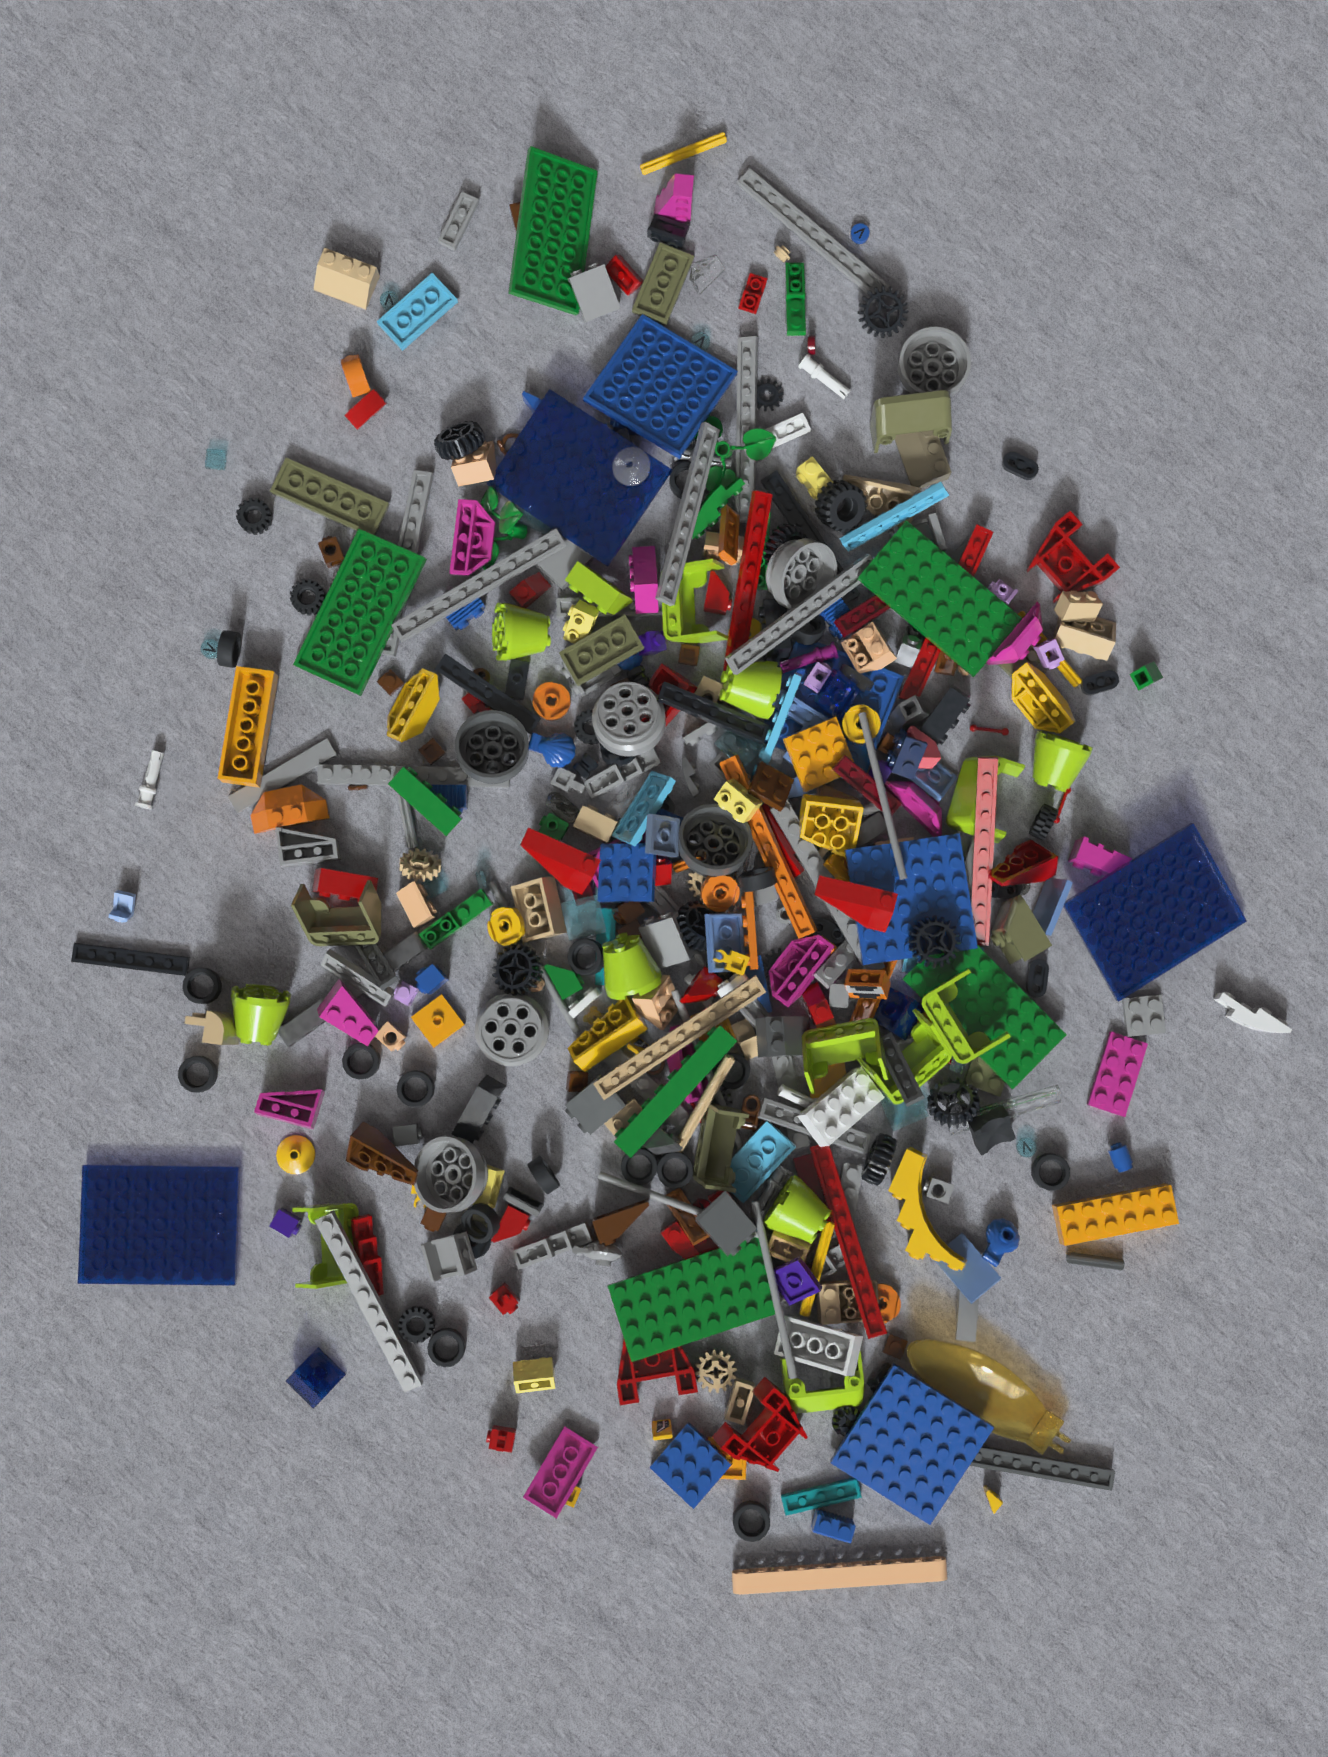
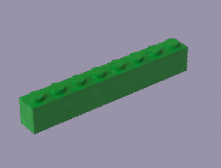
[614,1025,738,1158]

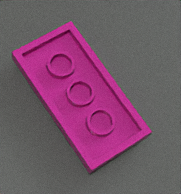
[1087,1031,1148,1117]
[523,1426,598,1519]

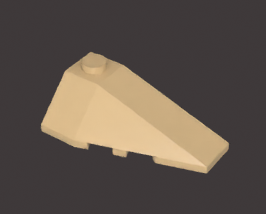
[843,475,921,527]

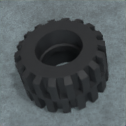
[815,480,867,532]

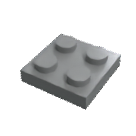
[1122,995,1166,1037]

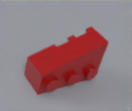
[312,868,378,902]

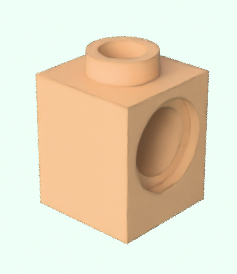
[375,1021,406,1051]

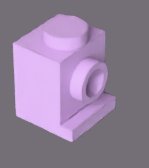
[987,579,1018,605]
[1033,639,1065,669]
[804,662,834,695]
[394,980,419,1006]

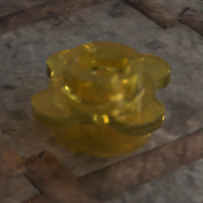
[583,1006,605,1027]

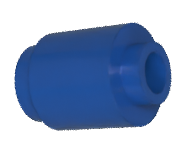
[1108,1142,1133,1172]

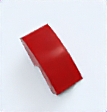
[738,273,768,315]
[344,389,387,430]

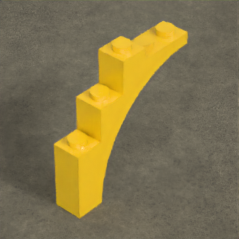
[888,1147,968,1271]

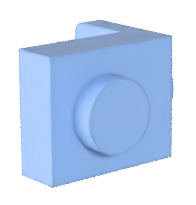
[109,890,136,922]

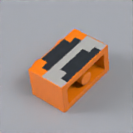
[844,969,891,999]

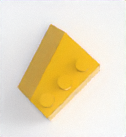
[799,794,864,858]

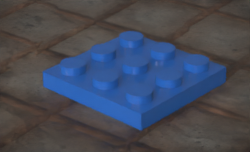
[597,843,656,902]
[650,1422,733,1509]

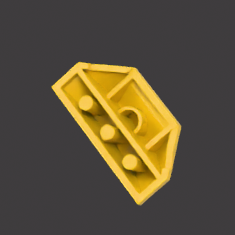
[1012,662,1075,734]
[387,668,440,743]

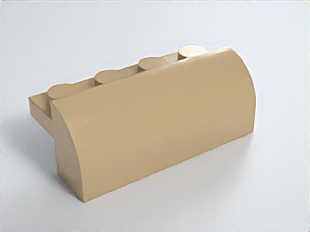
[184,1010,240,1045]

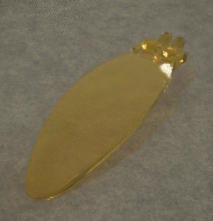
[907,1339,1071,1455]

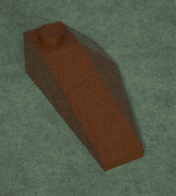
[346,1121,419,1186]

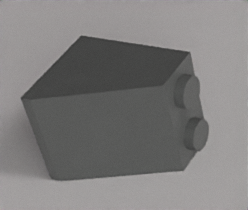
[565,1074,626,1135]
[695,1191,757,1257]

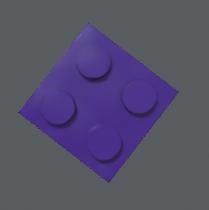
[774,1256,822,1306]

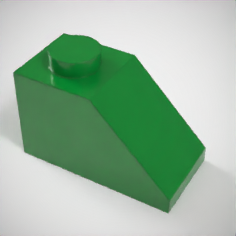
[544,964,585,1000]

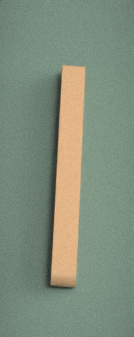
[732,1556,948,1594]

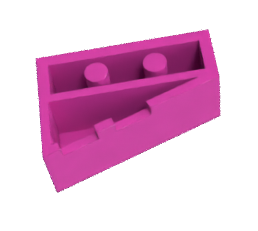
[654,174,694,223]
[629,546,659,614]
[1068,836,1134,884]
[317,978,379,1046]
[254,1089,325,1130]

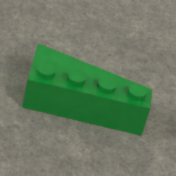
[388,766,463,836]

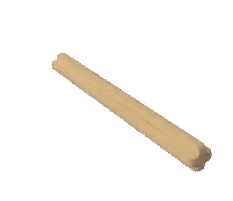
[676,1054,735,1153]

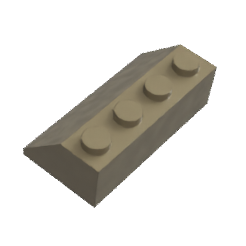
[894,430,952,488]

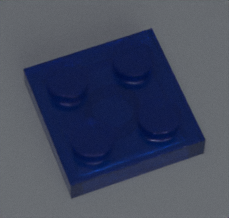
[813,669,860,721]

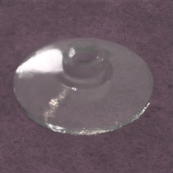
[612,447,650,486]

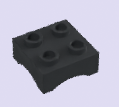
[967,1105,1016,1156]

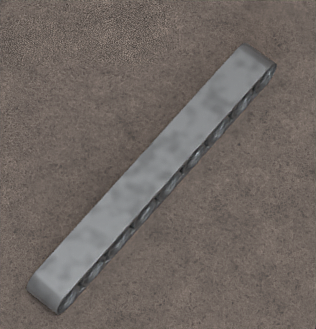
[278,931,428,1047]

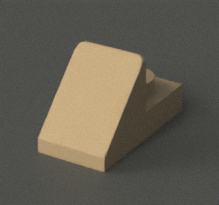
[731,1019,758,1060]

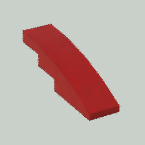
[761,803,804,878]
[351,1214,384,1296]

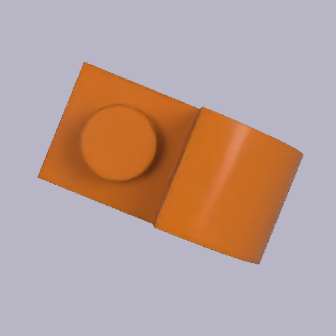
[341,354,371,397]

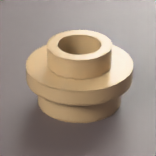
[773,245,790,263]

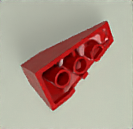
[633,663,698,732]
[520,827,601,895]
[988,839,1058,886]
[814,875,898,933]

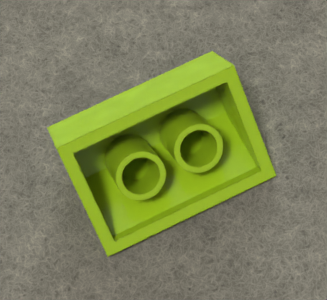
[565,561,633,615]

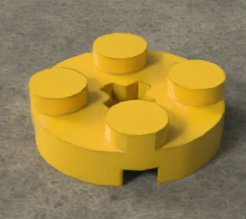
[842,705,881,744]
[487,907,526,946]

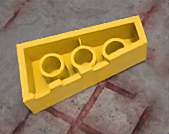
[568,995,648,1072]

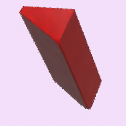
[605,255,644,296]

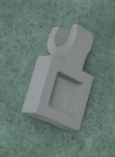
[551,768,586,794]

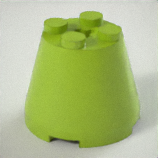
[492,603,551,661]
[719,661,782,719]
[1032,731,1093,792]
[602,933,662,1000]
[231,984,291,1046]
[763,1174,831,1244]

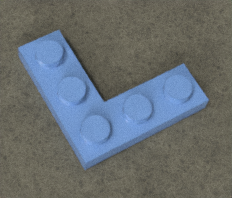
[772,689,828,765]

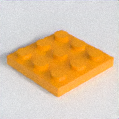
[783,717,854,792]

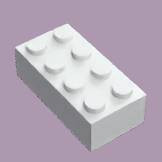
[797,1066,885,1147]
[774,1315,863,1376]

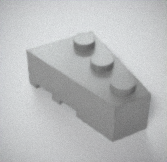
[276,827,341,867]

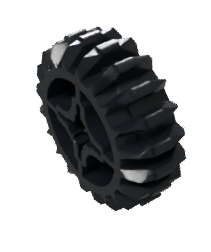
[857,285,909,338]
[434,421,485,460]
[763,523,807,566]
[676,900,716,952]
[907,915,961,968]
[492,944,543,996]
[927,1078,980,1129]
[861,1133,897,1186]

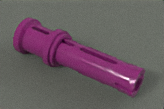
[779,642,838,673]

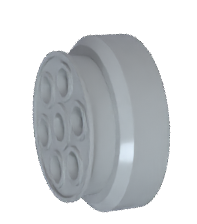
[897,327,971,397]
[766,538,837,610]
[592,682,666,756]
[475,993,549,1066]
[414,1137,488,1213]

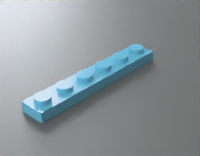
[840,482,949,552]
[752,672,803,776]

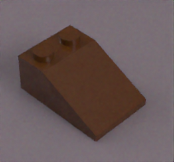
[592,1199,649,1246]

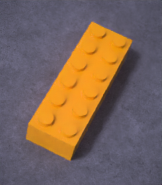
[217,666,279,788]
[1052,1183,1179,1246]

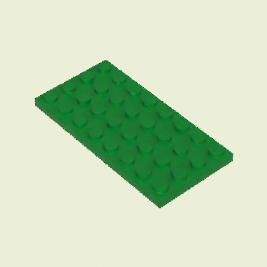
[508,146,598,316]
[857,520,1023,677]
[293,529,427,696]
[902,945,1067,1089]
[607,1237,775,1362]

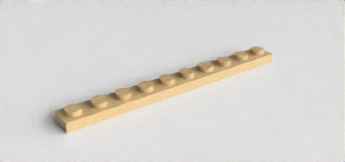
[593,976,766,1100]

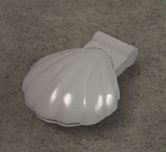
[572,1242,622,1267]

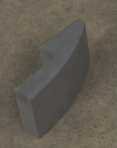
[682,756,700,799]
[856,813,887,848]

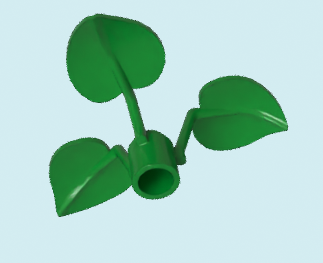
[695,415,776,492]
[480,486,527,570]

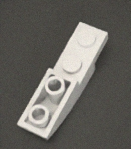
[1214,992,1292,1033]

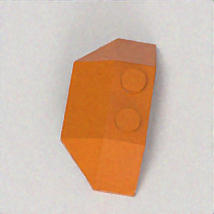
[250,784,330,834]

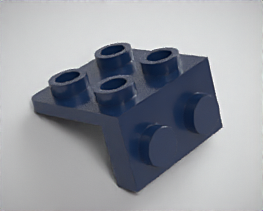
[886,729,928,780]

